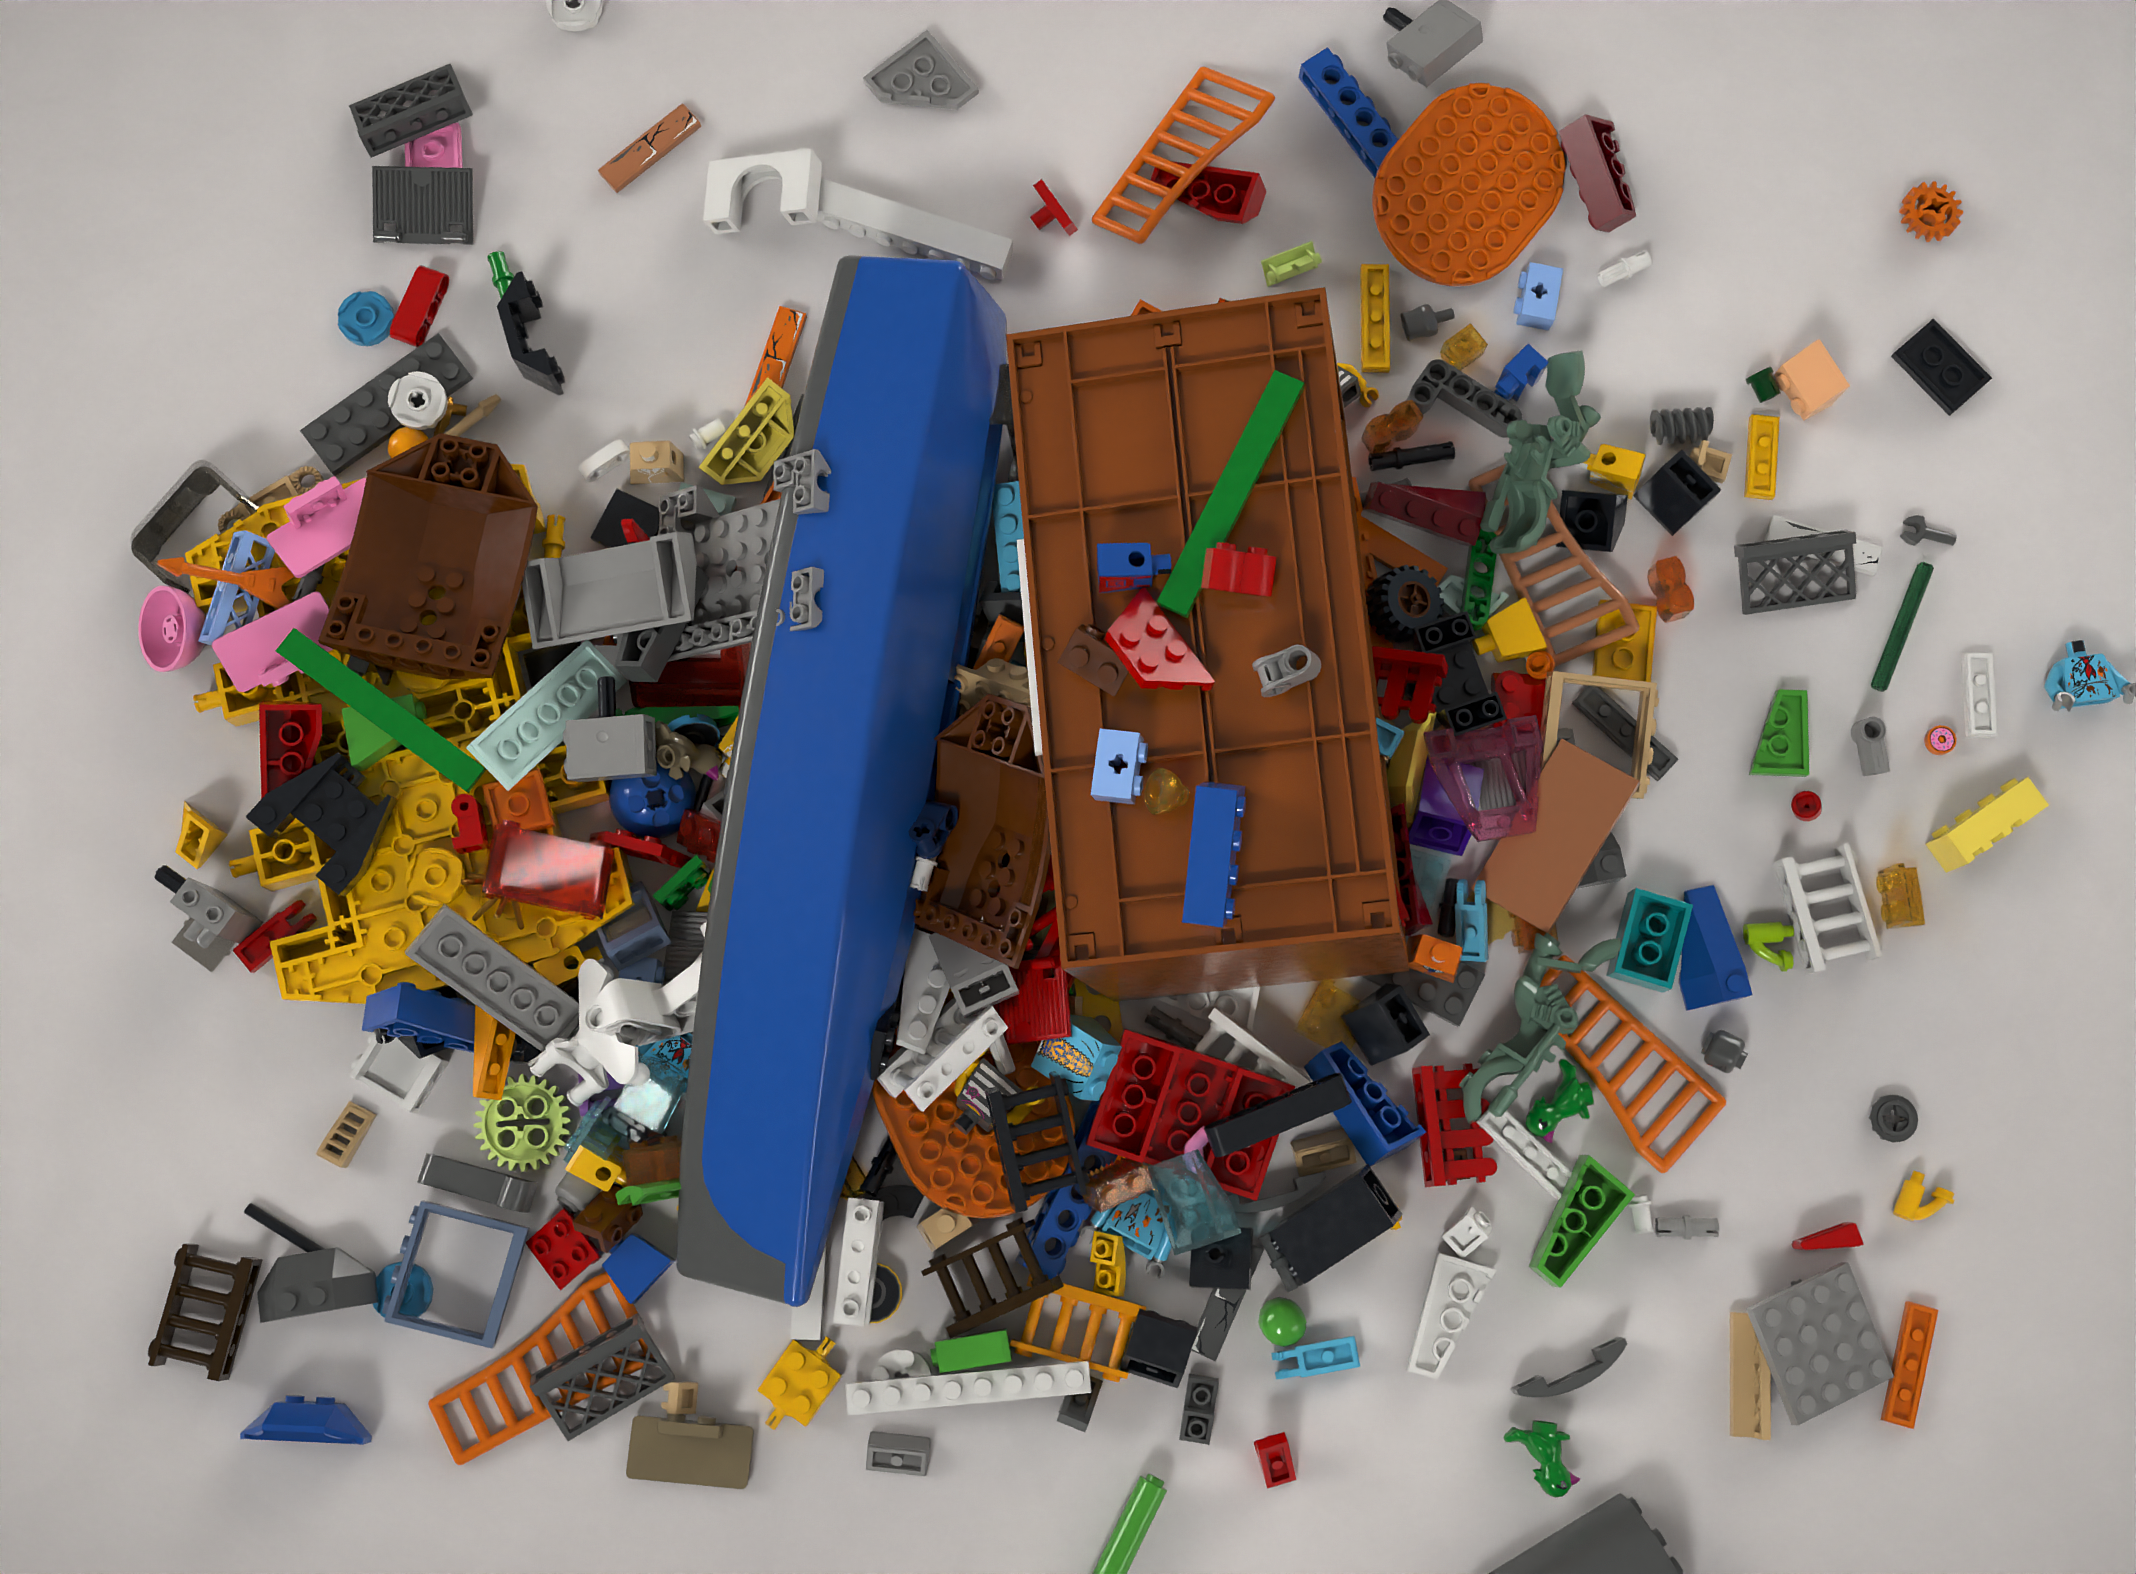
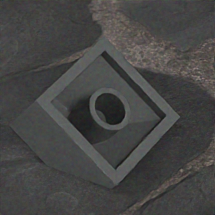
[1577,832,1627,889]

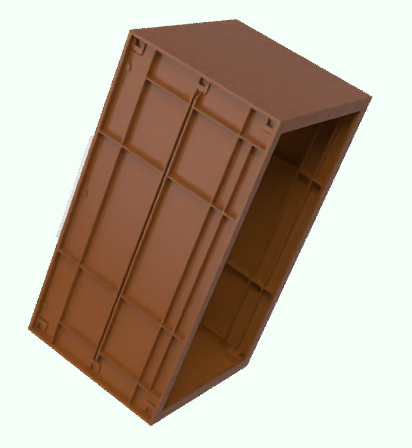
[1006,287,1409,1002]

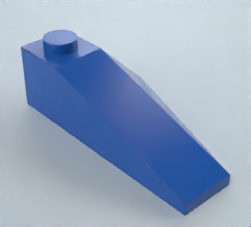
[1679,885,1753,1011]

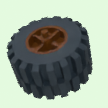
[1366,565,1444,643]

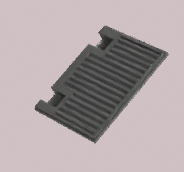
[372,166,473,245]

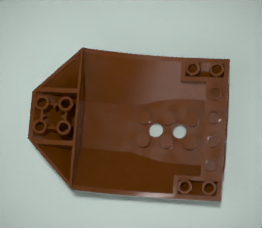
[318,433,538,680]
[913,694,1051,969]

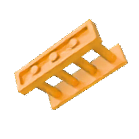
[1010,1274,1146,1383]

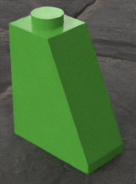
[342,694,427,771]
[930,1328,1012,1373]

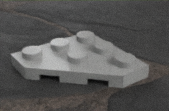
[863,30,979,110]

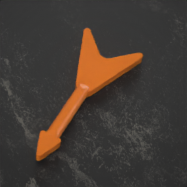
[157,557,295,609]

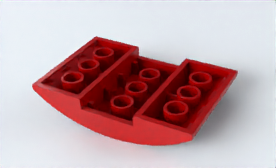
[1085,1029,1295,1201]

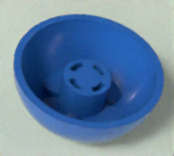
[609,757,696,839]

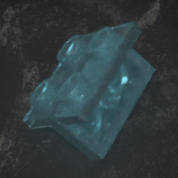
[563,1096,624,1163]

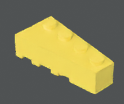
[1925,777,2049,873]

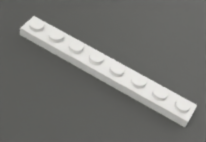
[845,1361,1092,1415]

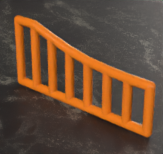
[1092,66,1275,244]
[1540,955,1726,1173]
[428,1271,655,1465]

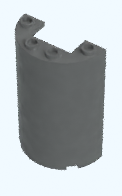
[1489,1493,1684,1574]

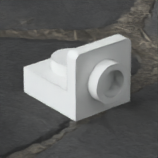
[1442,1207,1492,1259]

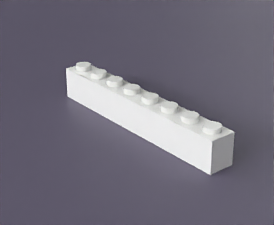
[817,178,1013,280]

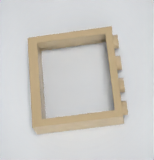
[1534,671,1660,799]

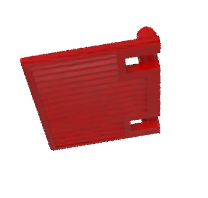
[993,955,1072,1045]

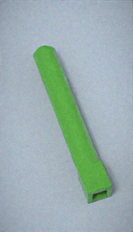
[1092,1473,1167,1574]

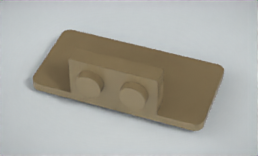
[626,1414,754,1489]

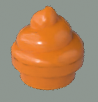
[1526,651,1555,680]

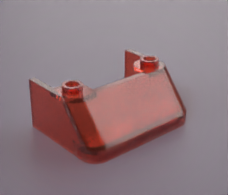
[629,643,750,709]

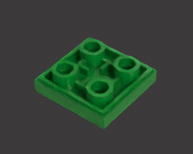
[653,855,711,911]

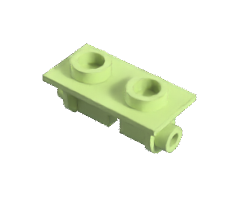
[1261,241,1322,286]

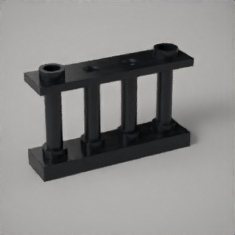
[984,1071,1089,1213]

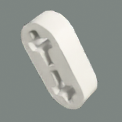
[578,439,630,482]

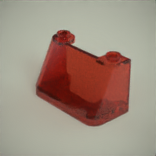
[478,820,615,922]

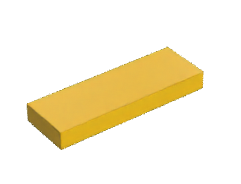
[1744,414,1780,500]

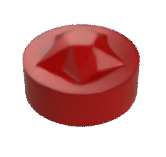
[1791,791,1822,821]

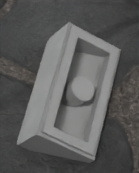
[866,1431,930,1476]

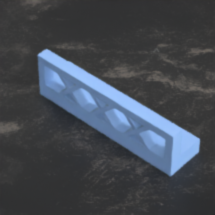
[198,530,275,645]

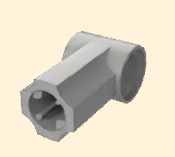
[1851,717,1890,776]

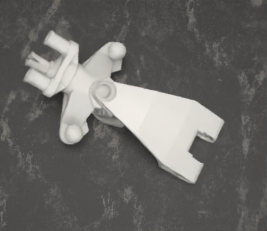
[528,921,707,1107]

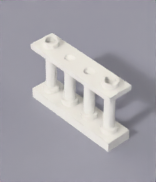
[1773,843,1883,975]
[877,997,1008,1112]
[1194,1005,1311,1089]
[833,1198,885,1326]

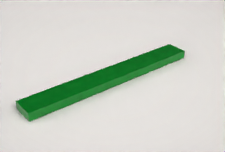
[1157,370,1305,618]
[275,628,487,793]

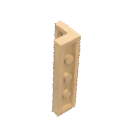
[1730,1312,1771,1440]

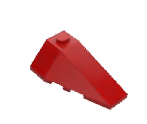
[1150,161,1267,224]
[259,701,323,822]

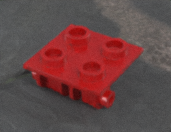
[525,1208,602,1291]

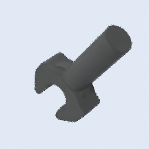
[1900,515,1957,546]

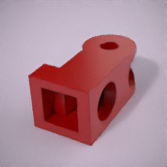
[451,794,490,855]

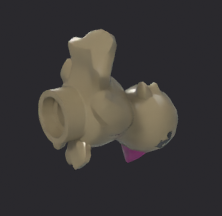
[655,721,722,780]

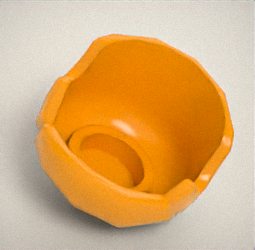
[387,427,429,458]

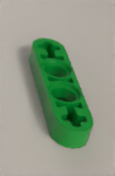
[1460,529,1497,631]

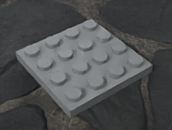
[1746,1262,1894,1425]

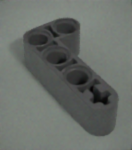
[1406,359,1522,438]
[417,1153,538,1213]

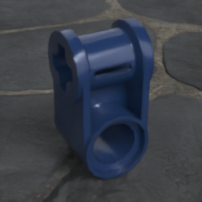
[908,800,958,859]

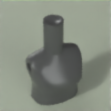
[1400,304,1455,341]

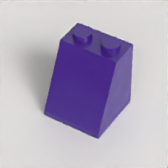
[1408,755,1484,856]

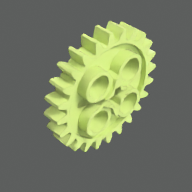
[473,1074,573,1172]

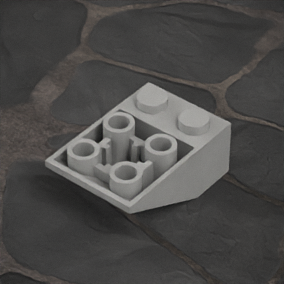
[928,933,1020,1018]

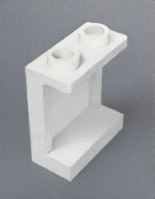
[350,1032,449,1114]

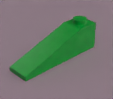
[623,706,739,747]

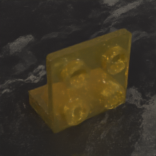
[1876,863,1925,929]
[1294,979,1361,1051]

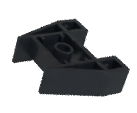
[246,753,397,897]

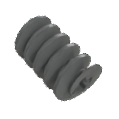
[1650,407,1714,445]

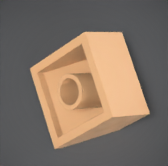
[1774,339,1850,421]

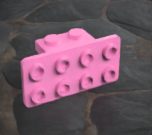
[267,476,366,578]
[212,591,333,692]

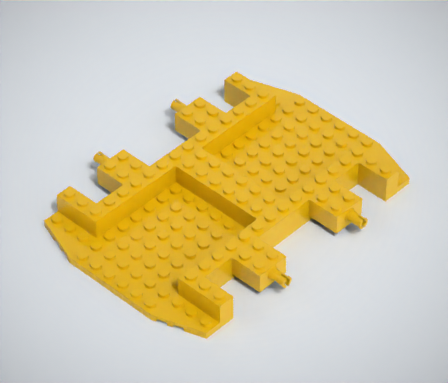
[185,464,634,1004]

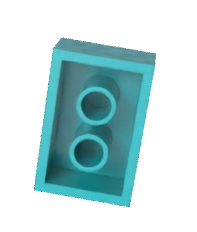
[1606,888,1693,993]

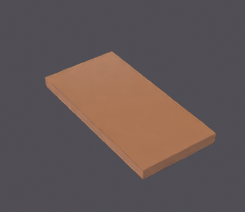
[1471,739,1640,934]

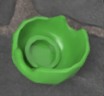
[1258,1297,1307,1347]

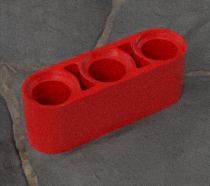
[390,265,449,348]

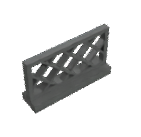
[349,64,473,158]
[1734,530,1856,615]
[530,1313,675,1441]

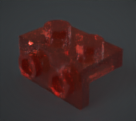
[676,809,721,863]

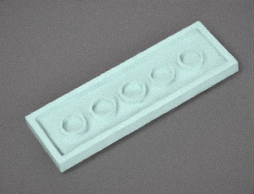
[466,640,627,791]

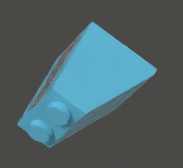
[1031,1014,1122,1101]

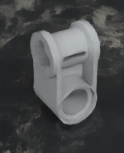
[1252,644,1321,697]

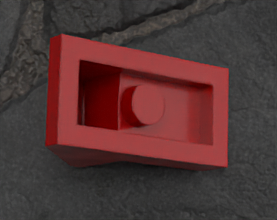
[1254,1432,1296,1489]

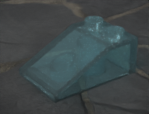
[1146,1149,1242,1255]

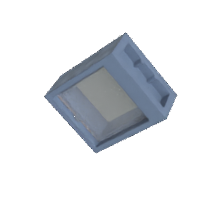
[597,881,671,971]

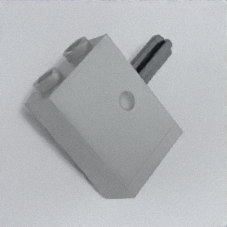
[1383,0,1483,88]
[563,676,657,782]
[154,865,263,948]

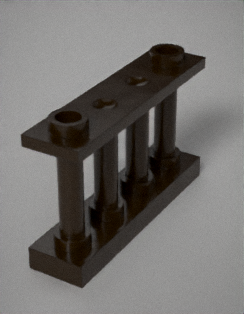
[921,1217,1064,1339]
[148,1243,263,1382]

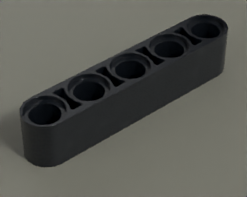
[1204,1073,1352,1157]

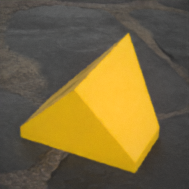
[175,801,228,869]

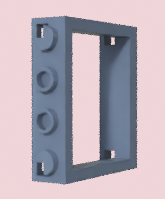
[382,1200,530,1349]

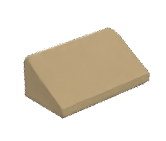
[1290,1128,1357,1177]

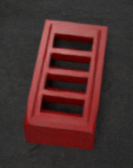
[1791,1222,1864,1250]

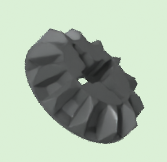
[1868,1095,1918,1143]

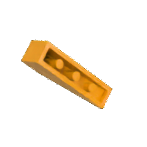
[473,1005,516,1101]

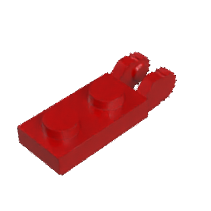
[233,899,317,973]

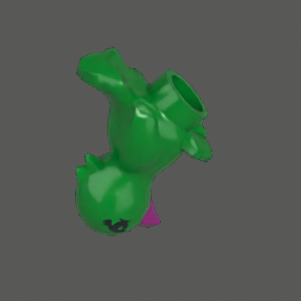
[1526,1059,1594,1143]
[1503,1420,1581,1498]

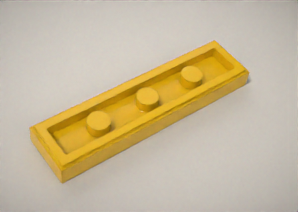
[1360,264,1390,373]

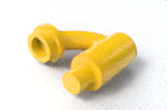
[1893,1171,1955,1222]

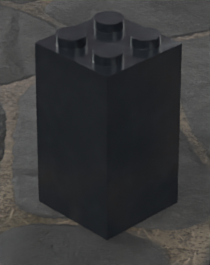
[1270,1164,1403,1284]

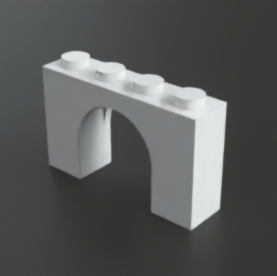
[703,148,822,234]

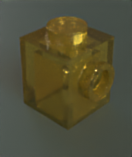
[1440,323,1488,371]

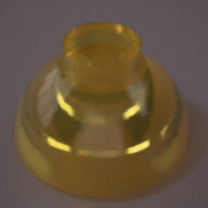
[1144,768,1189,815]

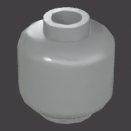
[555,1172,601,1214]

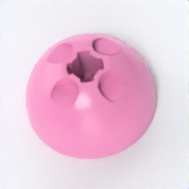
[138,586,206,672]

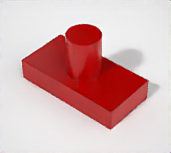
[1030,179,1078,236]

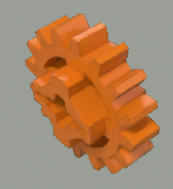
[1899,181,1963,242]

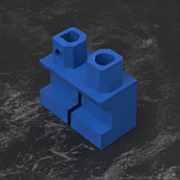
[1494,343,1549,402]

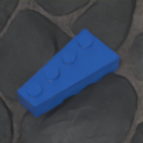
[1182,781,1246,927]
[362,982,475,1053]
[1304,1041,1426,1167]

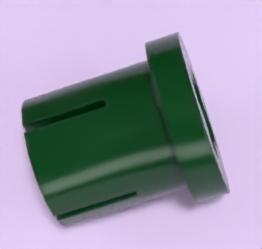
[1745,367,1781,403]

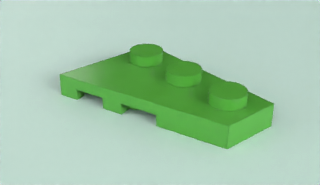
[1749,689,1810,777]

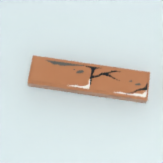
[598,103,701,193]

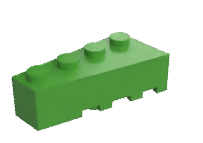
[1529,1155,1635,1288]

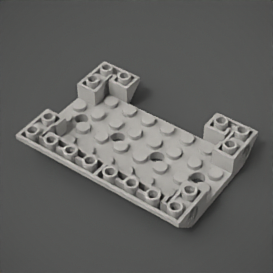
[658,449,832,662]

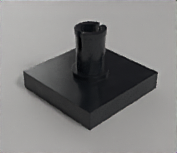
[1189,1226,1253,1290]

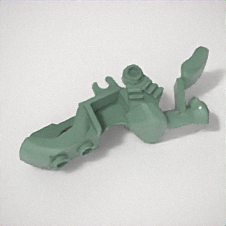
[1480,351,1601,554]
[1459,933,1621,1124]

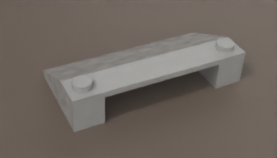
[522,532,697,649]

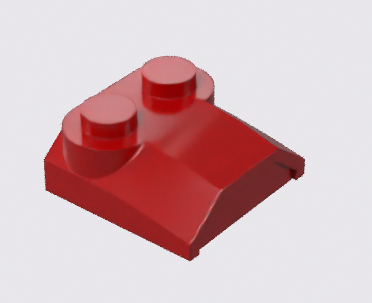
[1491,670,1546,732]

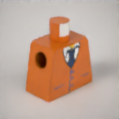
[1406,934,1463,983]

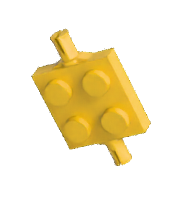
[757,1336,843,1430]

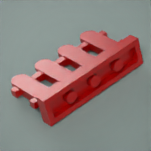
[1372,646,1449,724]
[1412,1063,1497,1187]

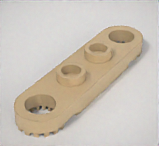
[218,466,324,533]

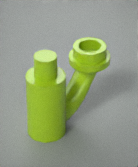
[1743,921,1794,972]

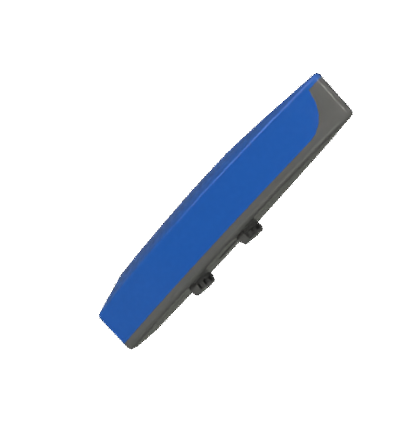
[676,255,1007,1307]

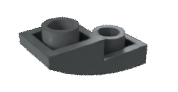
[1179,1374,1219,1445]

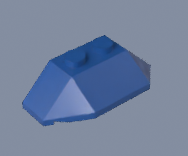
[240,1395,372,1445]

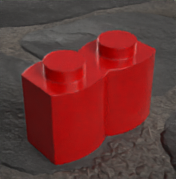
[1201,542,1277,597]

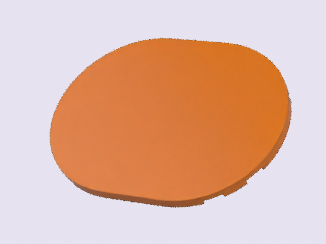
[1372,83,1566,287]
[872,1026,1075,1218]

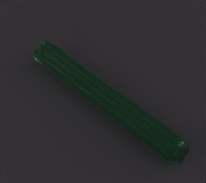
[1871,562,1934,692]

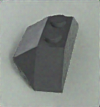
[257,1247,379,1323]

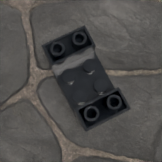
[497,271,566,395]
[1413,611,1507,737]

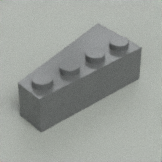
[615,565,710,682]

